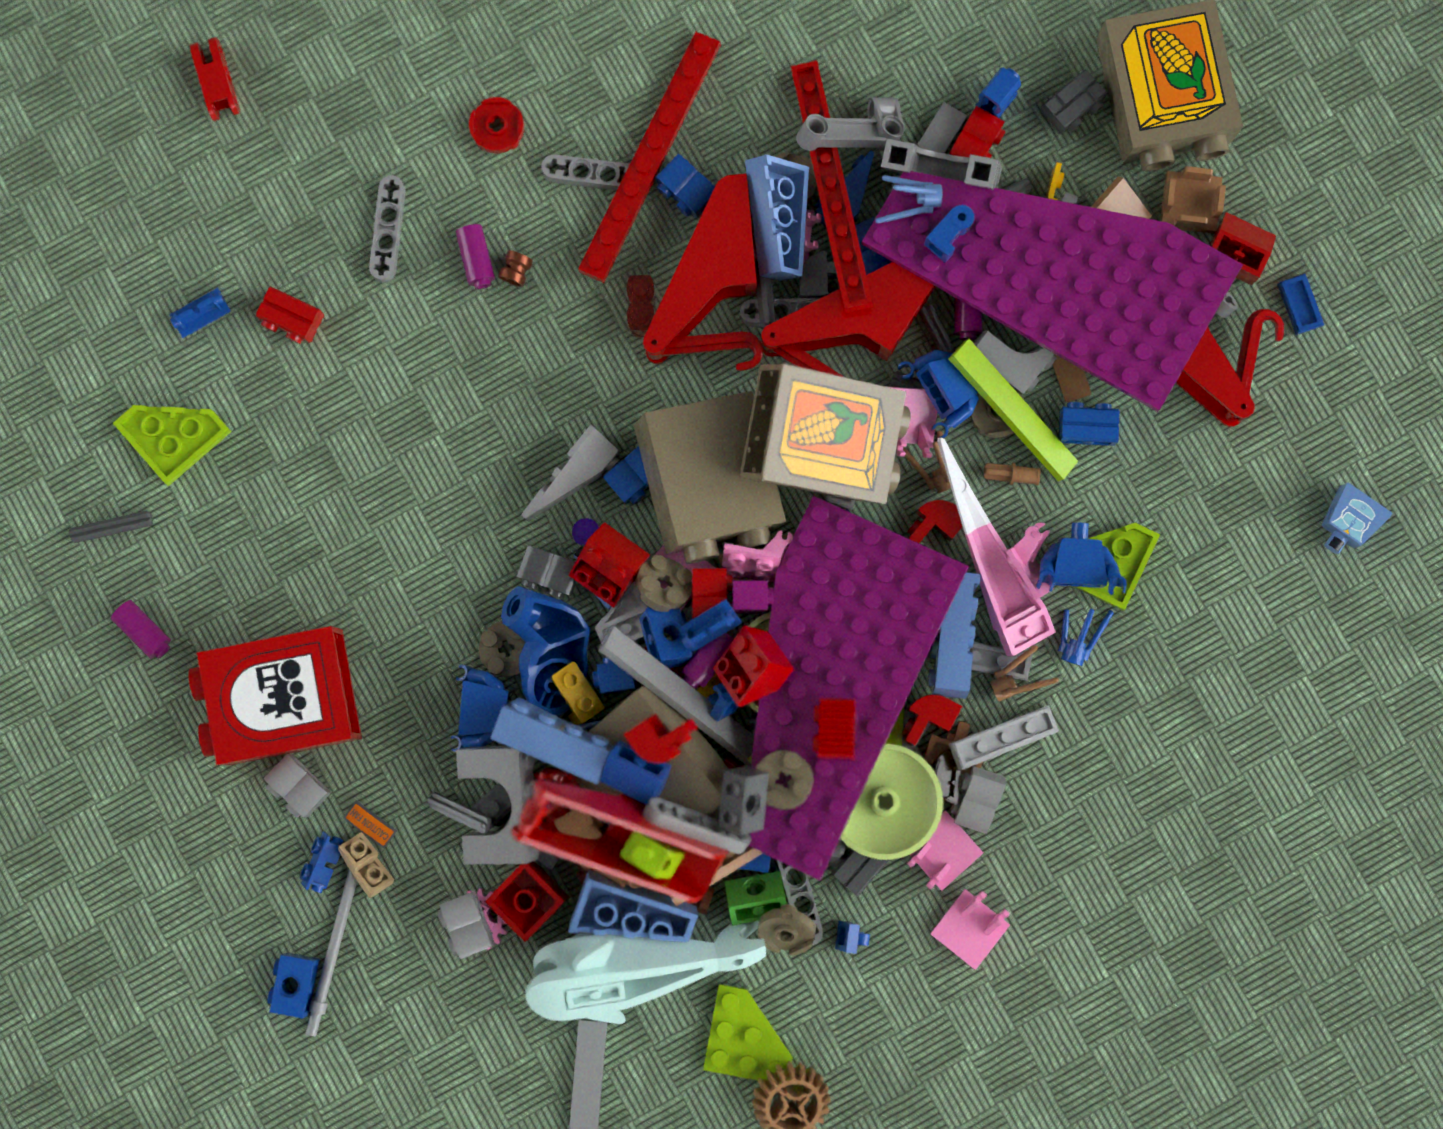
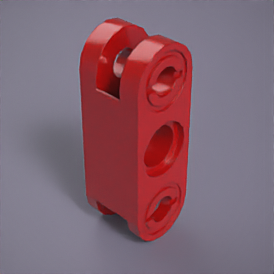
[190,37,240,122]

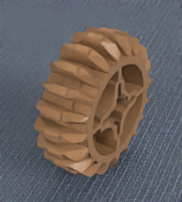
[752,1061,830,1129]

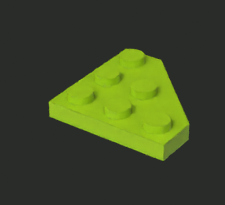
[113,405,232,486]
[1072,523,1160,611]
[703,983,793,1081]

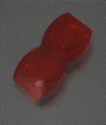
[627,275,656,337]

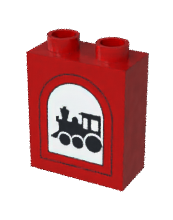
[188,626,362,765]

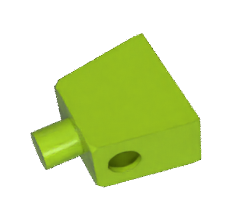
[620,831,685,879]

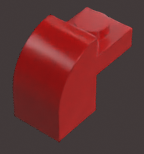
[907,500,963,543]
[902,695,963,746]
[624,713,698,763]

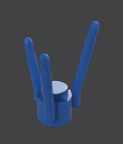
[1058,609,1114,666]

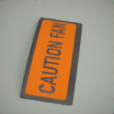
[343,800,397,848]

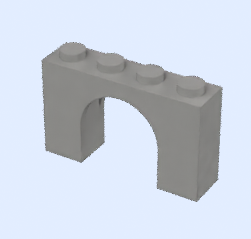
[881,139,1002,190]
[974,331,1057,394]
[456,745,540,864]

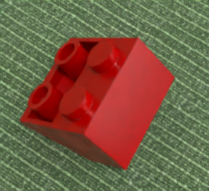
[1209,212,1276,285]
[568,522,650,608]
[713,625,794,707]

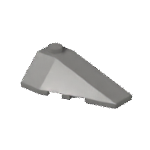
[521,425,620,522]

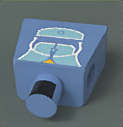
[1322,482,1393,554]

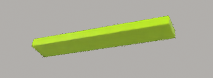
[949,339,1078,482]

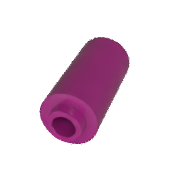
[455,224,495,289]
[954,297,982,341]
[110,600,171,659]
[681,633,734,689]

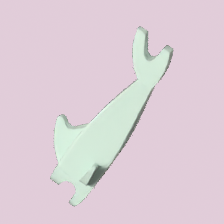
[526,921,766,1024]

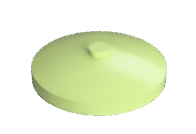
[841,744,943,860]

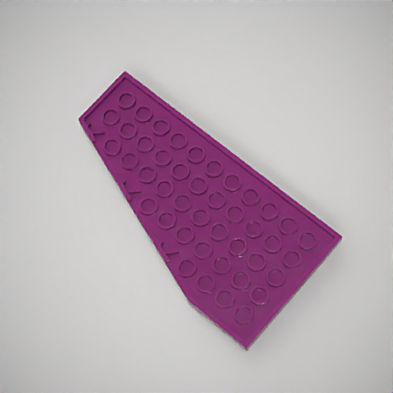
[862,171,1243,412]
[748,496,969,880]

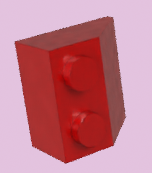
[485,861,570,942]

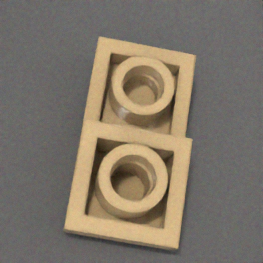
[338,832,394,898]

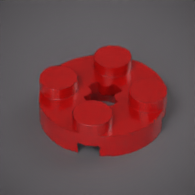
[469,97,525,153]

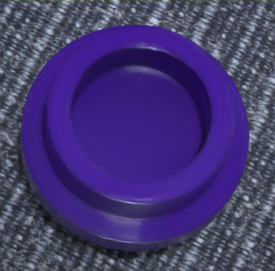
[572,518,599,545]

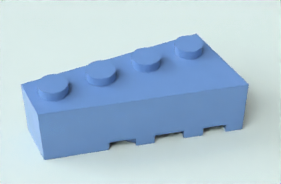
[745,154,809,281]
[928,573,981,699]
[491,698,615,784]
[569,870,698,942]

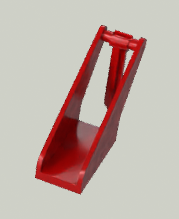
[643,173,763,371]
[761,262,936,378]
[1176,309,1284,427]
[510,768,729,903]

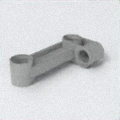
[796,97,905,151]

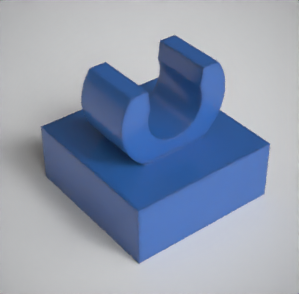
[707,683,739,722]
[835,921,870,954]

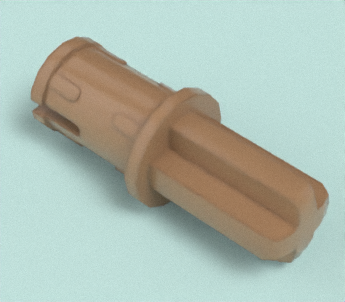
[983,463,1041,485]

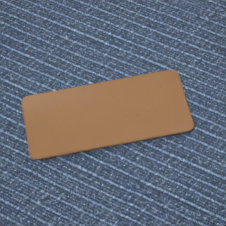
[1052,354,1091,402]

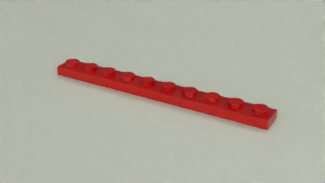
[578,31,721,283]
[791,60,873,313]

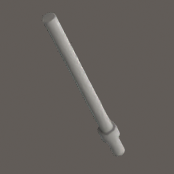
[305,869,357,1037]

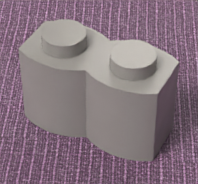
[264,754,331,818]
[950,766,1006,834]
[438,891,495,959]

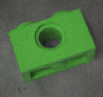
[724,871,786,926]

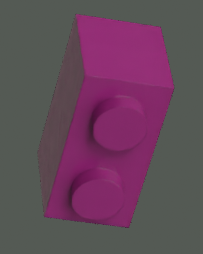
[733,581,773,614]

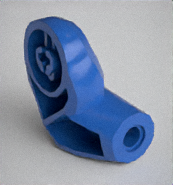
[501,586,590,715]

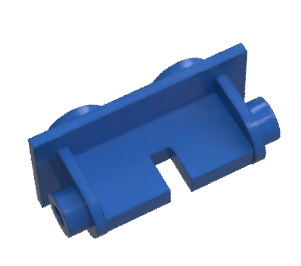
[169,288,231,338]
[678,599,742,651]
[300,831,344,893]

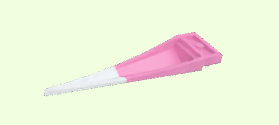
[937,437,1056,656]

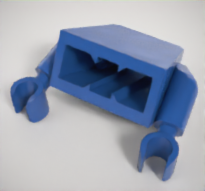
[898,350,979,439]
[1036,522,1127,595]
[451,664,509,752]

